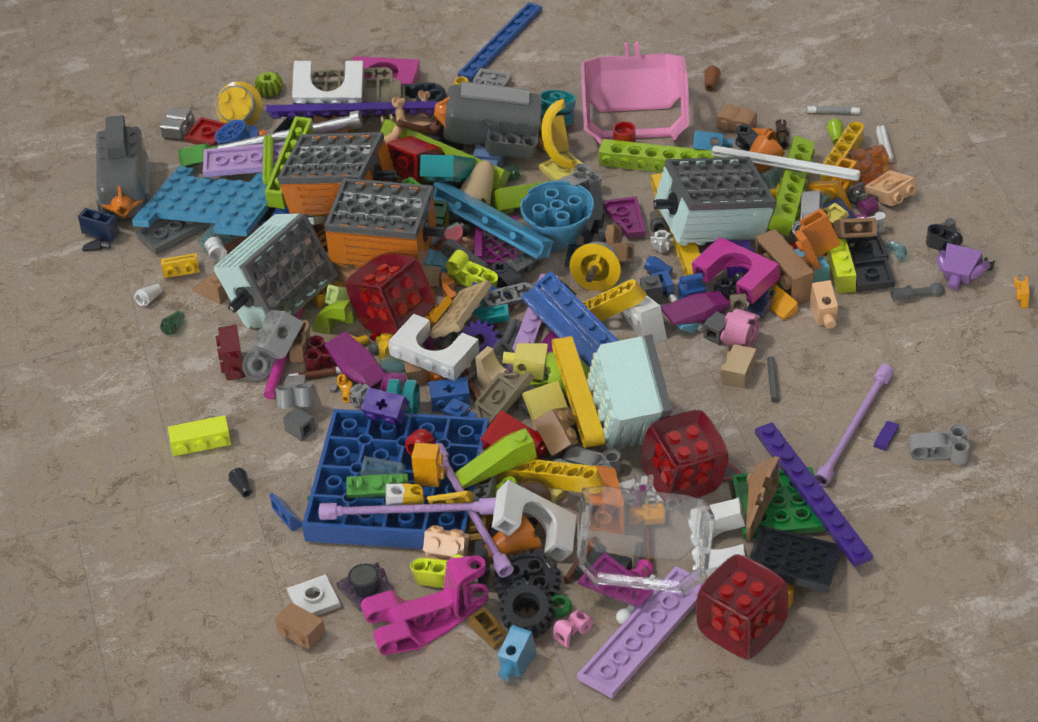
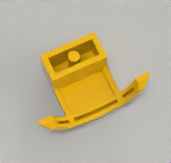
[539,99,576,169]

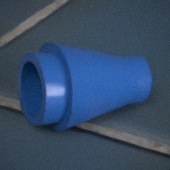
[644,256,673,275]

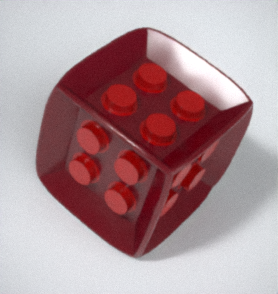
[345,253,435,334]
[641,410,729,504]
[696,554,789,659]

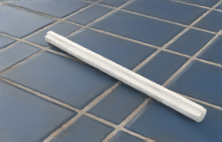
[711,146,861,181]

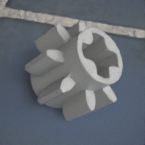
[349,383,370,407]

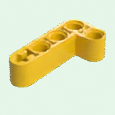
[582,279,646,322]

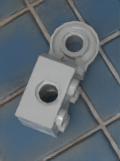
[242,310,304,381]

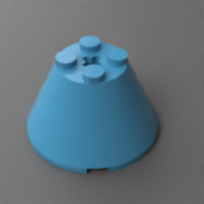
[520,181,594,251]

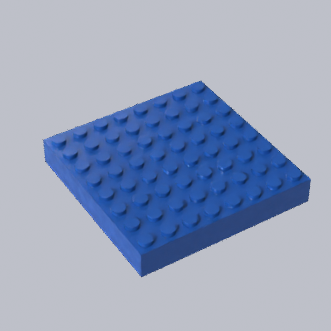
[302,409,489,549]

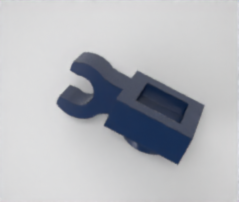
[747,286,776,318]

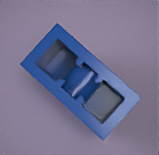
[428,377,471,412]

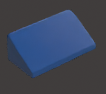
[270,493,303,531]

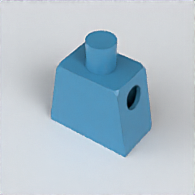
[693,130,734,150]
[497,625,537,681]

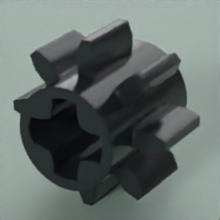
[714,277,737,300]

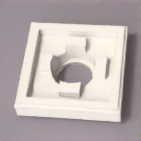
[287,574,341,616]

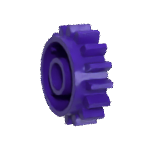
[459,319,499,353]

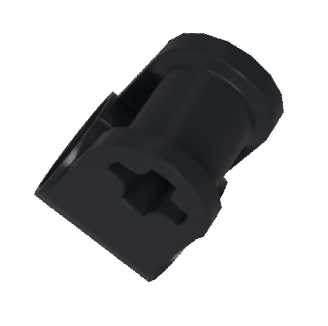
[735,124,759,151]
[926,224,963,250]
[491,261,524,294]

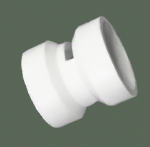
[205,237,227,262]

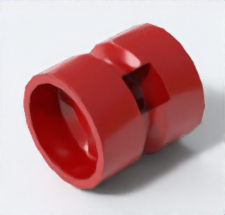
[613,121,636,142]

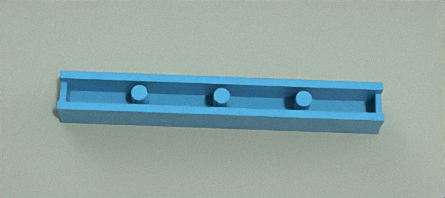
[433,181,554,259]

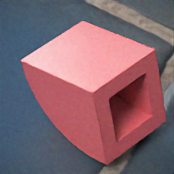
[441,225,463,249]

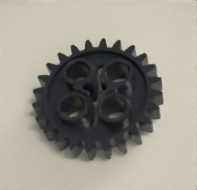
[493,549,562,612]

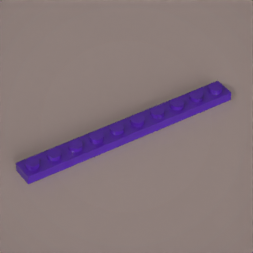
[266,101,438,119]
[755,422,873,567]

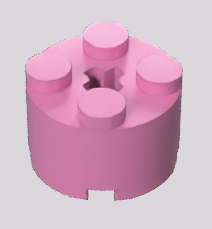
[720,308,760,348]

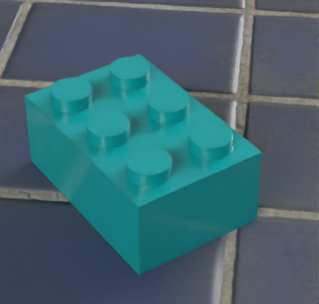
[420,155,476,183]

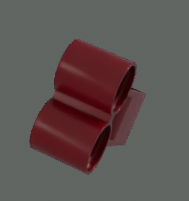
[304,335,338,371]

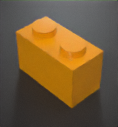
[411,443,445,487]

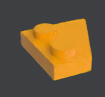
[808,180,852,210]
[423,296,453,327]

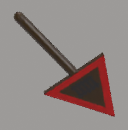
[722,461,741,499]

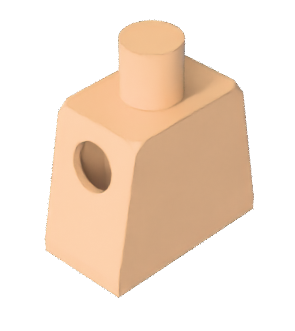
[810,280,838,329]

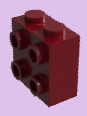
[215,324,246,380]

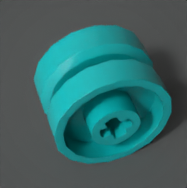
[540,90,576,126]
[386,379,420,414]

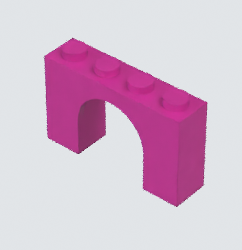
[352,56,421,86]
[692,237,780,304]

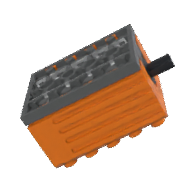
[277,132,397,217]
[324,178,446,268]

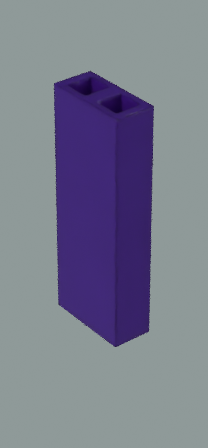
[874,421,899,451]

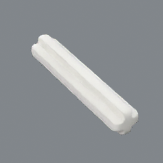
[876,125,894,164]

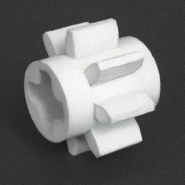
[650,230,673,253]

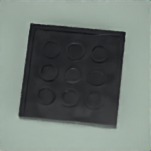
[749,525,841,593]

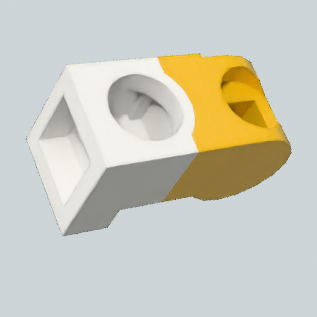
[385,484,424,506]

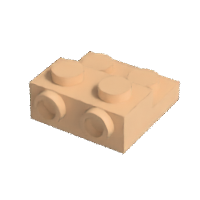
[864,170,917,206]
[423,526,469,560]

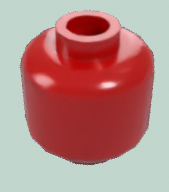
[405,429,435,456]

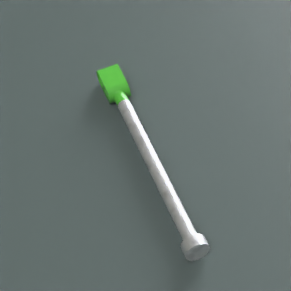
[178,110,363,168]

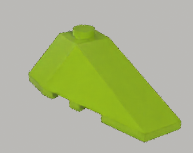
[490,180,556,214]
[455,428,537,489]

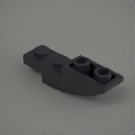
[581,183,604,244]

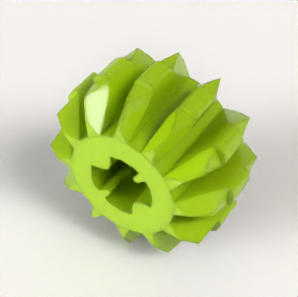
[254,71,283,98]

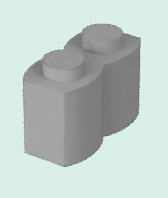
[160,108,195,139]

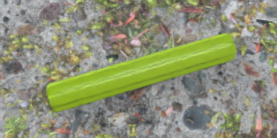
[262,135,274,185]

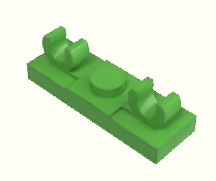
[347,474,408,498]

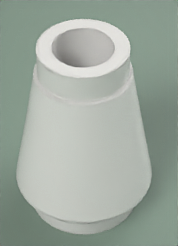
[134,284,162,306]

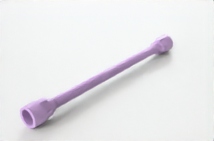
[815,364,894,487]
[437,443,514,577]
[319,498,496,520]

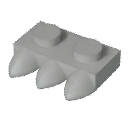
[473,68,512,87]

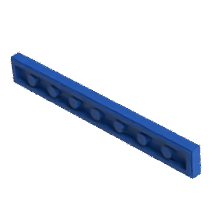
[457,2,542,82]

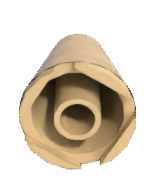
[460,160,495,206]

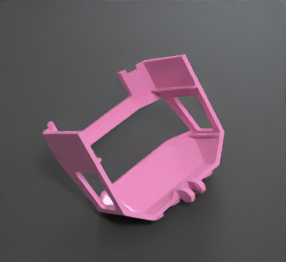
[581,42,689,144]

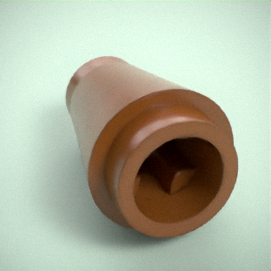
[704,65,721,91]

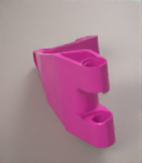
[360,556,489,655]

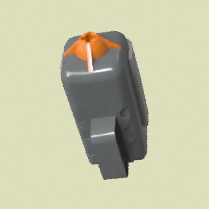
[434,82,541,159]
[96,115,151,220]

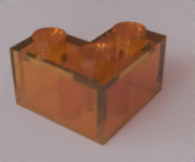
[848,144,889,188]

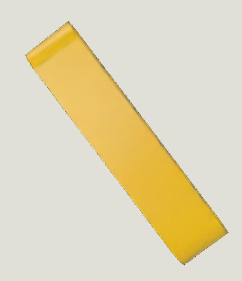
[820,122,864,181]

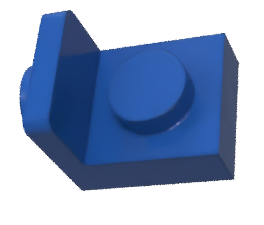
[650,270,674,300]

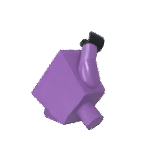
[936,243,995,290]

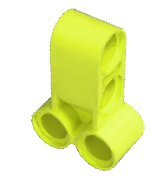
[445,250,498,288]
[410,554,473,588]

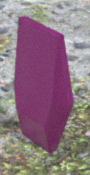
[661,291,730,325]
[324,331,386,388]

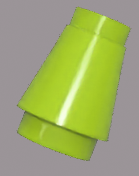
[826,119,844,145]

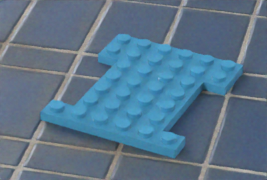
[132,166,270,236]

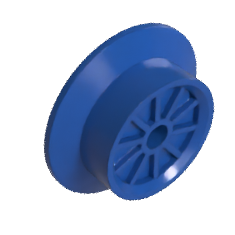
[215,119,259,146]

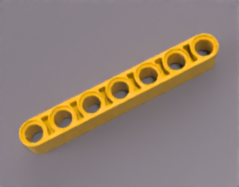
[552,336,605,448]
[497,459,605,493]

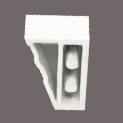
[620,295,667,343]

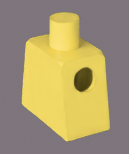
[503,343,548,380]

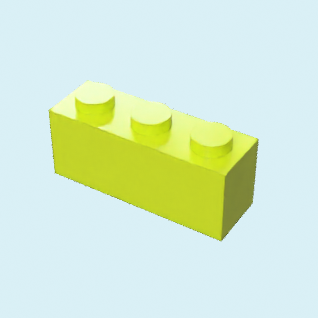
[827,238,856,294]
[168,415,231,456]

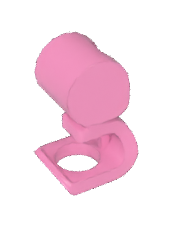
[553,610,594,648]

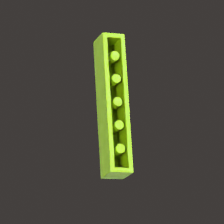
[265,116,314,209]

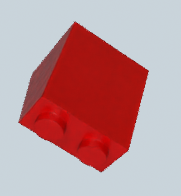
[387,136,441,183]
[481,410,548,460]

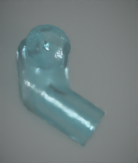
[886,240,907,260]

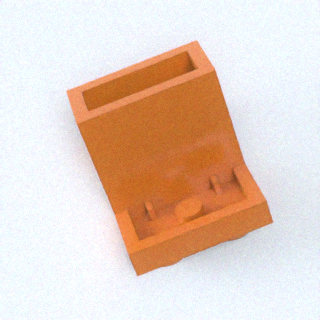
[795,208,841,271]

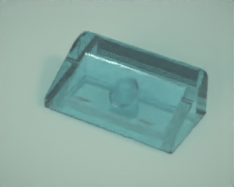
[360,456,405,476]

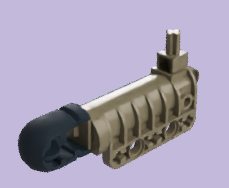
[312,67,447,119]

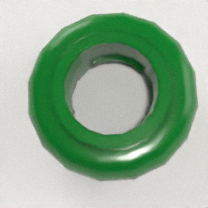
[551,595,572,618]

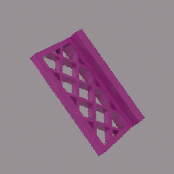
[473,216,519,266]

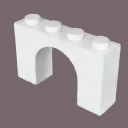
[292,61,364,104]
[389,314,479,381]
[492,480,577,562]
[689,498,749,581]

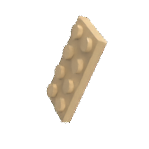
[429,280,492,339]

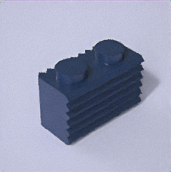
[78,208,120,241]

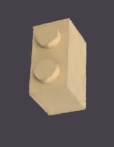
[720,344,756,388]

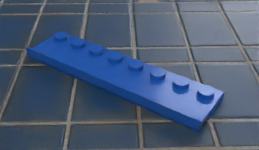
[521,271,619,368]

